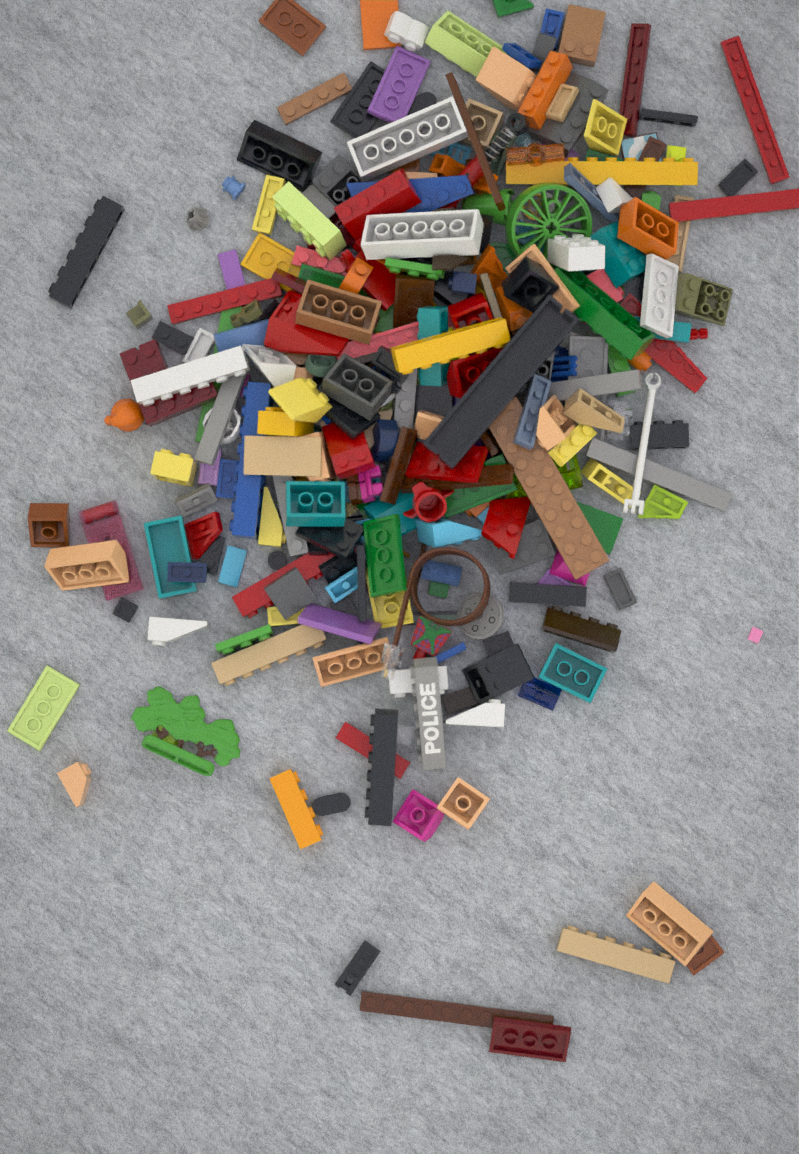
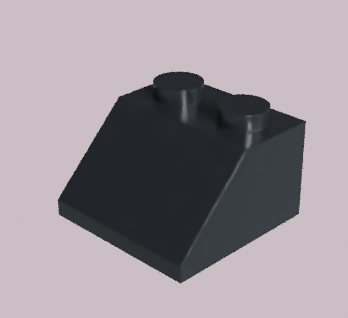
[502,256,559,313]

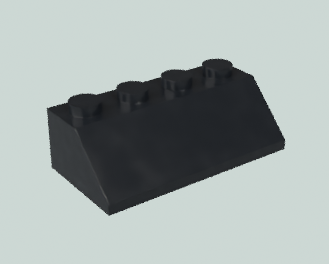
[236,120,323,192]

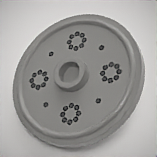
[457,592,504,640]

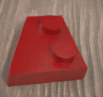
[184,512,223,560]

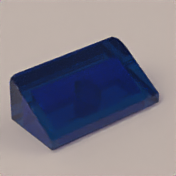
[518,678,561,711]

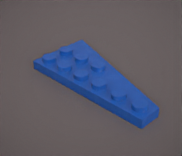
[346,175,474,213]

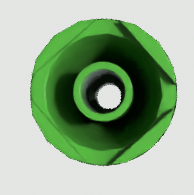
[462,189,515,226]

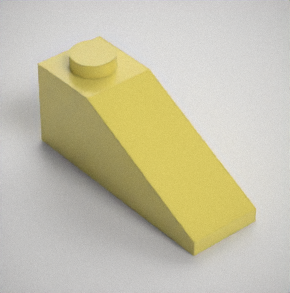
[580,458,641,508]
[258,487,286,548]

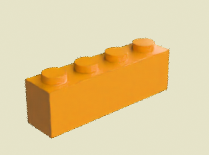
[269,769,324,849]

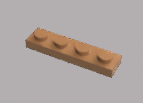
[277,72,352,125]

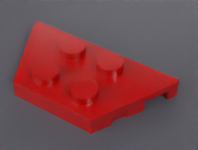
[481,497,531,559]

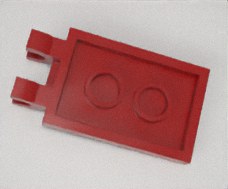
[339,237,402,311]

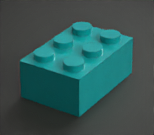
[590,221,646,288]
[285,481,345,527]
[538,643,608,704]

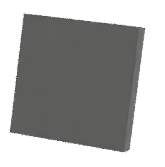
[264,567,317,620]

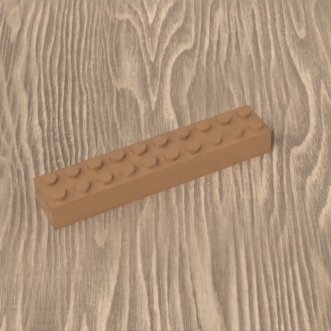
[489,397,609,581]

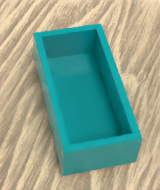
[143,515,198,600]

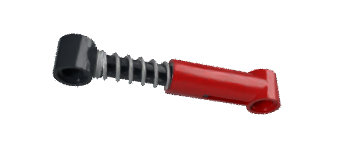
[439,112,529,208]

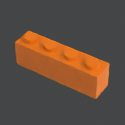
[518,51,573,130]

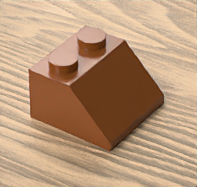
[28,503,70,547]

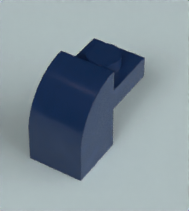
[371,419,399,462]

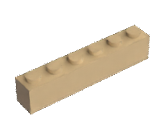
[211,625,327,687]
[556,925,676,984]

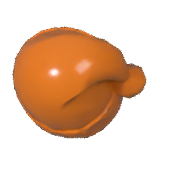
[104,399,144,432]

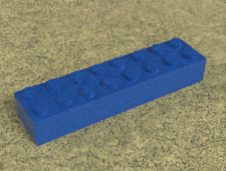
[229,382,274,540]

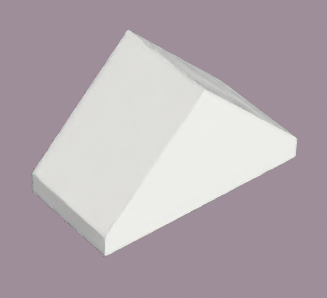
[596,177,633,213]

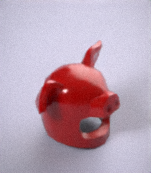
[403,481,454,522]

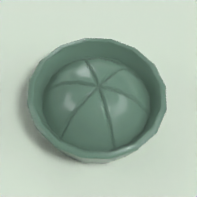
[305,354,337,377]

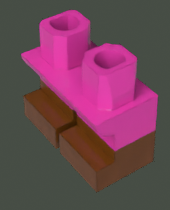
[347,465,383,506]

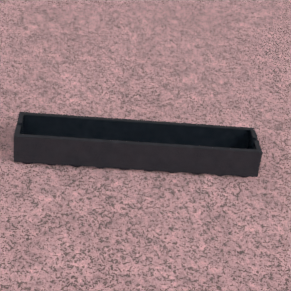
[423,294,580,471]

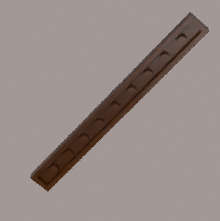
[359,991,554,1028]

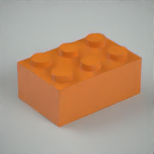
[617,197,679,260]

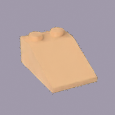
[475,47,537,111]

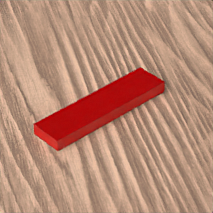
[335,722,410,779]

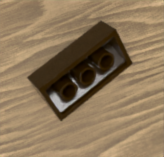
[540,605,621,653]

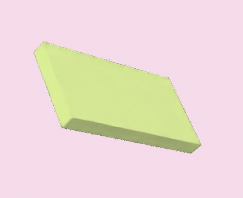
[7,665,80,751]

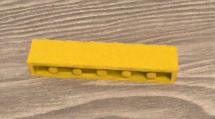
[390,317,510,374]

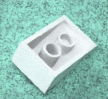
[147,617,210,646]
[445,699,505,727]

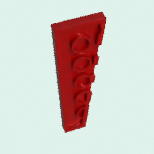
[620,293,708,394]

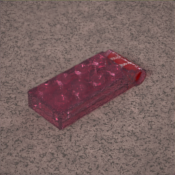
[79,500,144,601]

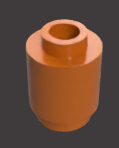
[627,351,652,372]

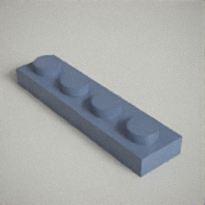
[564,163,620,223]
[513,374,552,450]

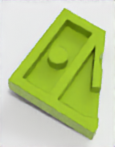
[637,484,688,519]

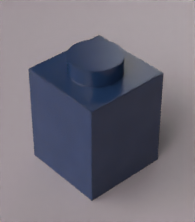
[448,271,477,296]

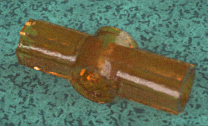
[506,142,565,167]

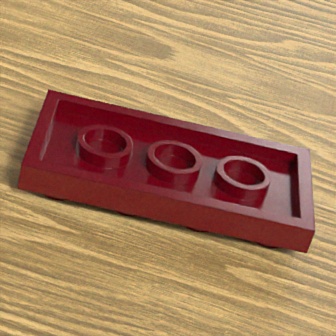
[489,1017,571,1062]

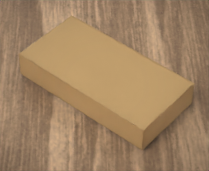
[545,83,579,122]

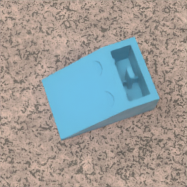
[415,517,482,548]

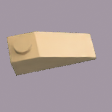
[563,388,625,433]

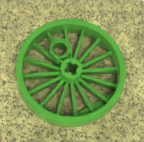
[505,182,592,270]

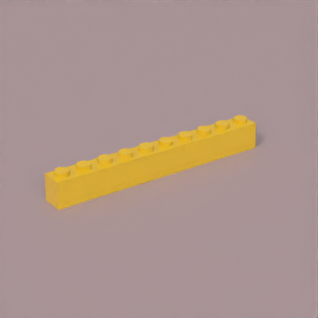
[506,157,698,185]

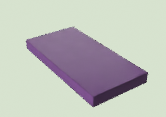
[367,45,431,123]
[297,603,382,644]

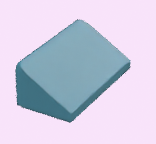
[218,545,247,588]
[324,567,367,603]

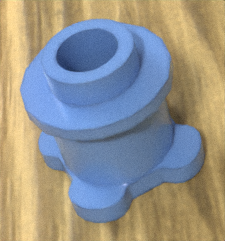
[222,176,246,201]

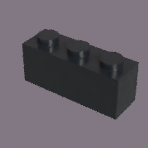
[629,420,689,450]

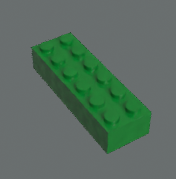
[554,267,656,360]

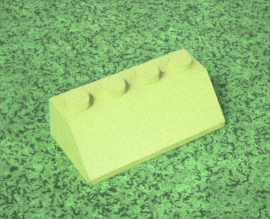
[424,11,507,77]

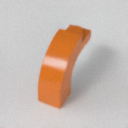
[428,153,498,194]

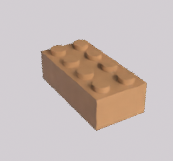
[295,279,382,345]

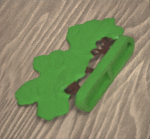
[131,686,241,776]

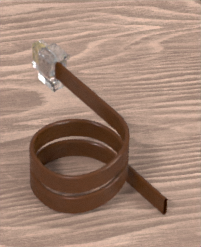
[380,543,491,680]

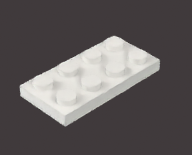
[640,253,679,338]

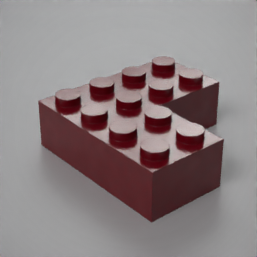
[119,339,219,427]

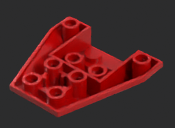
[264,289,350,356]

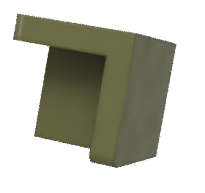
[126,300,153,329]

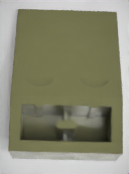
[675,273,733,326]

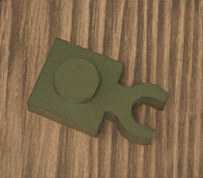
[230,299,263,328]

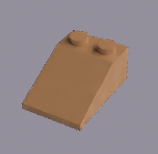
[558,4,606,67]

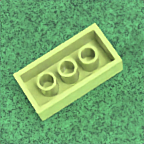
[272,182,346,260]

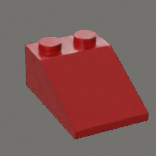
[448,292,493,355]
[322,423,376,480]

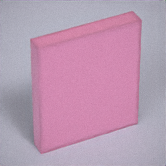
[748,627,763,643]

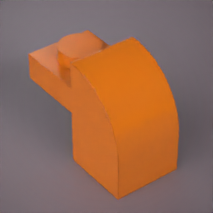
[338,257,374,294]

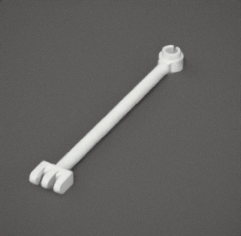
[623,372,661,515]

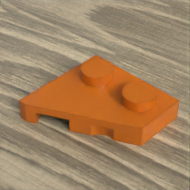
[470,245,507,294]

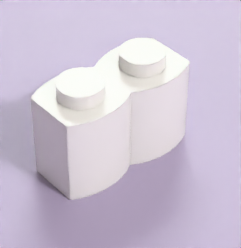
[384,11,429,52]

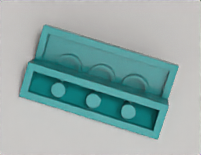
[364,490,419,536]

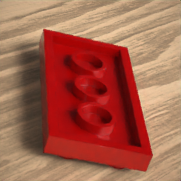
[405,442,488,483]

